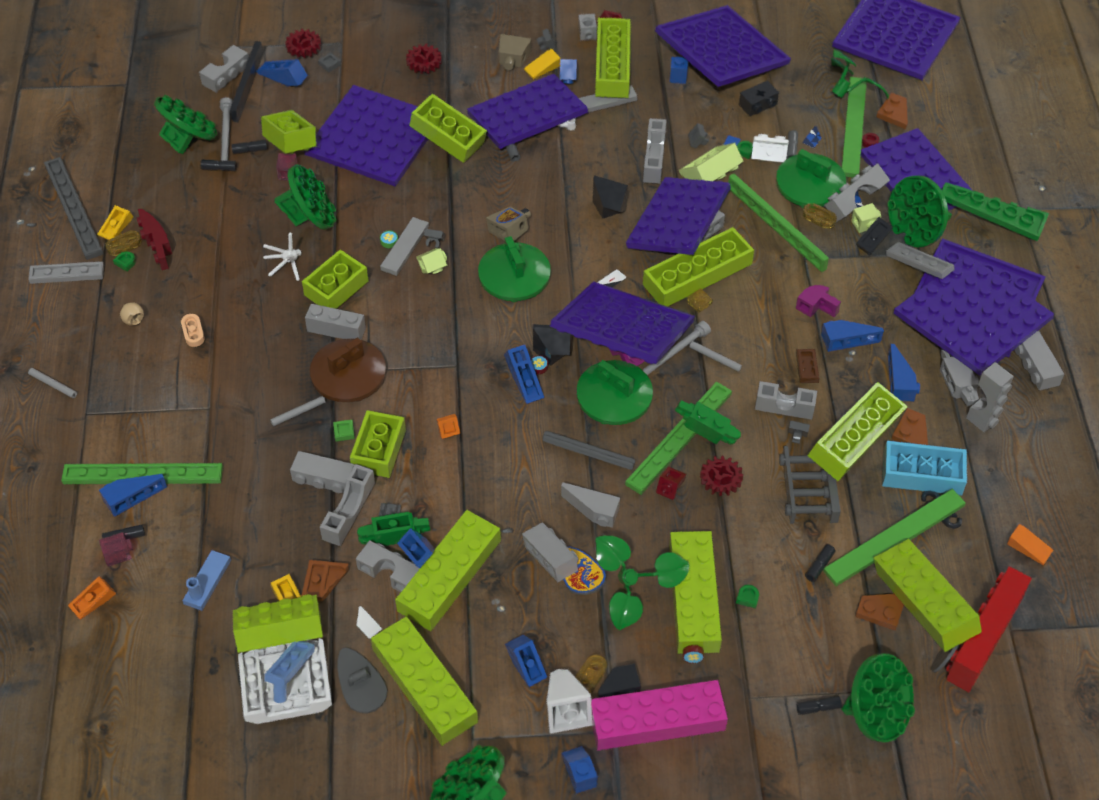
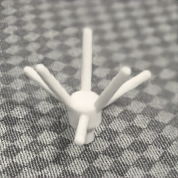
[263,233,301,281]

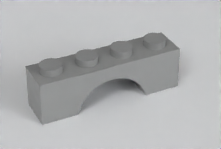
[643,118,666,184]
[824,163,890,222]
[966,362,1014,432]
[320,464,375,546]

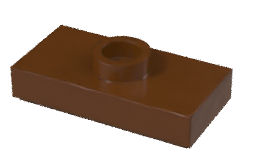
[796,349,820,383]

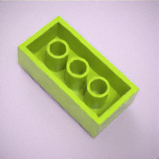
[409,94,487,163]
[233,595,323,653]

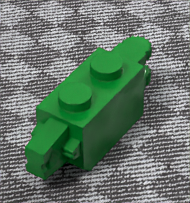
[675,400,741,445]
[357,512,430,546]

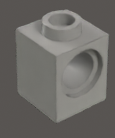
[578,14,597,40]

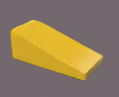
[524,49,560,79]
[97,205,134,242]
[271,574,301,601]

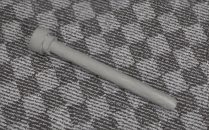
[220,98,233,161]
[643,321,711,375]

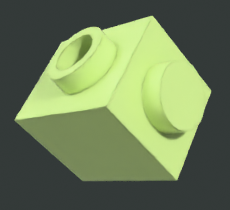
[851,203,881,233]
[416,248,447,274]

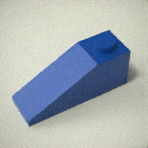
[256,59,308,87]
[821,320,884,352]
[888,344,920,401]
[504,345,544,404]
[99,474,167,517]

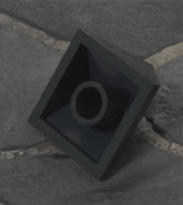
[592,175,628,219]
[533,324,571,366]

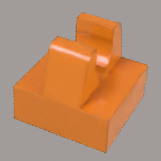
[436,414,460,439]

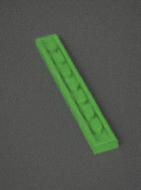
[842,77,866,178]
[728,173,829,272]
[625,381,732,495]
[61,463,223,484]
[823,489,966,586]

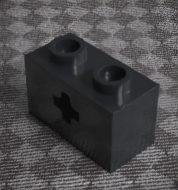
[739,80,779,117]

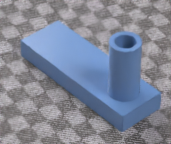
[183,550,231,611]
[265,641,314,703]

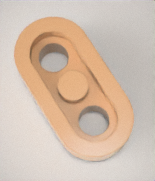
[181,314,204,347]

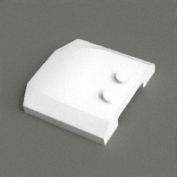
[238,638,332,724]

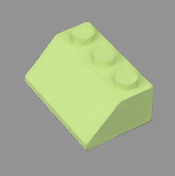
[678,143,743,181]

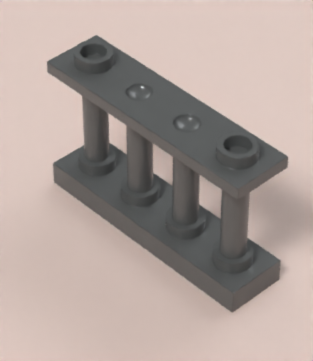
[779,446,841,524]

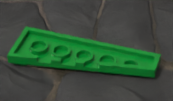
[942,183,1049,241]

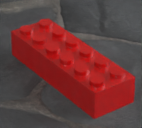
[946,566,1032,693]

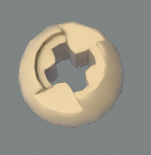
[120,302,144,326]

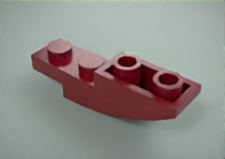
[136,209,172,270]

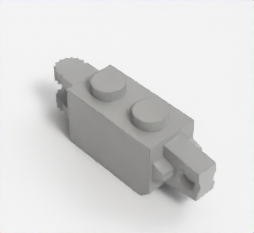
[940,350,979,406]

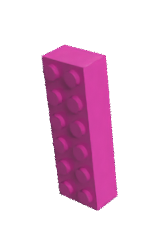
[591,680,728,750]

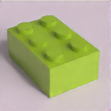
[261,110,316,154]
[302,249,368,309]
[350,410,406,478]

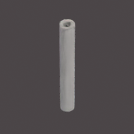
[689,341,742,372]
[28,368,77,398]
[270,396,326,427]

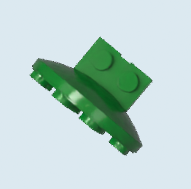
[154,95,218,154]
[776,149,846,208]
[275,164,336,230]
[887,175,952,247]
[478,236,551,302]
[577,360,653,425]
[841,653,915,742]
[430,745,507,800]

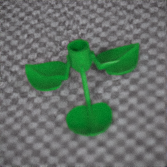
[830,49,889,99]
[595,535,690,630]

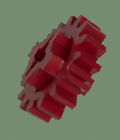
[285,28,321,58]
[406,44,442,74]
[700,456,744,496]

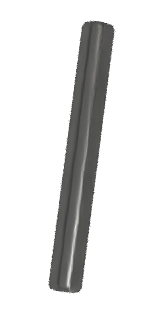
[543,431,635,470]

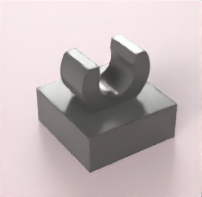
[537,28,557,51]
[688,123,709,148]
[424,228,446,248]
[788,421,810,444]
[378,503,401,517]

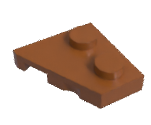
[876,92,908,129]
[891,408,928,445]
[302,560,349,602]
[855,594,904,631]

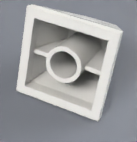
[547,669,592,734]

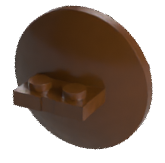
[310,337,386,402]

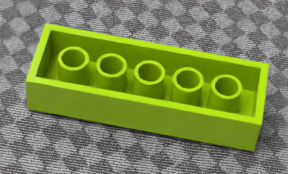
[595,18,630,98]
[643,227,754,307]
[807,382,908,481]
[395,510,501,631]
[669,531,722,654]
[873,539,982,652]
[371,616,478,746]

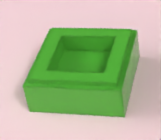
[333,420,355,441]

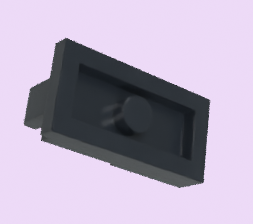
[856,217,893,255]

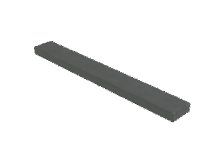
[44,157,103,260]

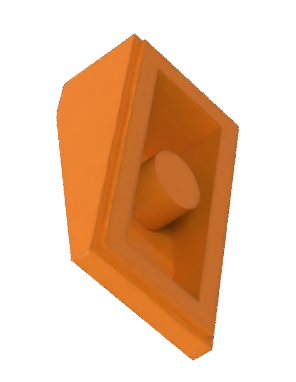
[1007,524,1053,565]
[68,576,116,620]

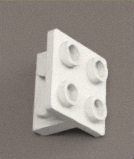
[751,134,789,163]

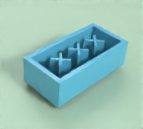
[882,441,967,496]

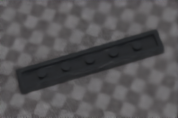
[230,41,263,123]

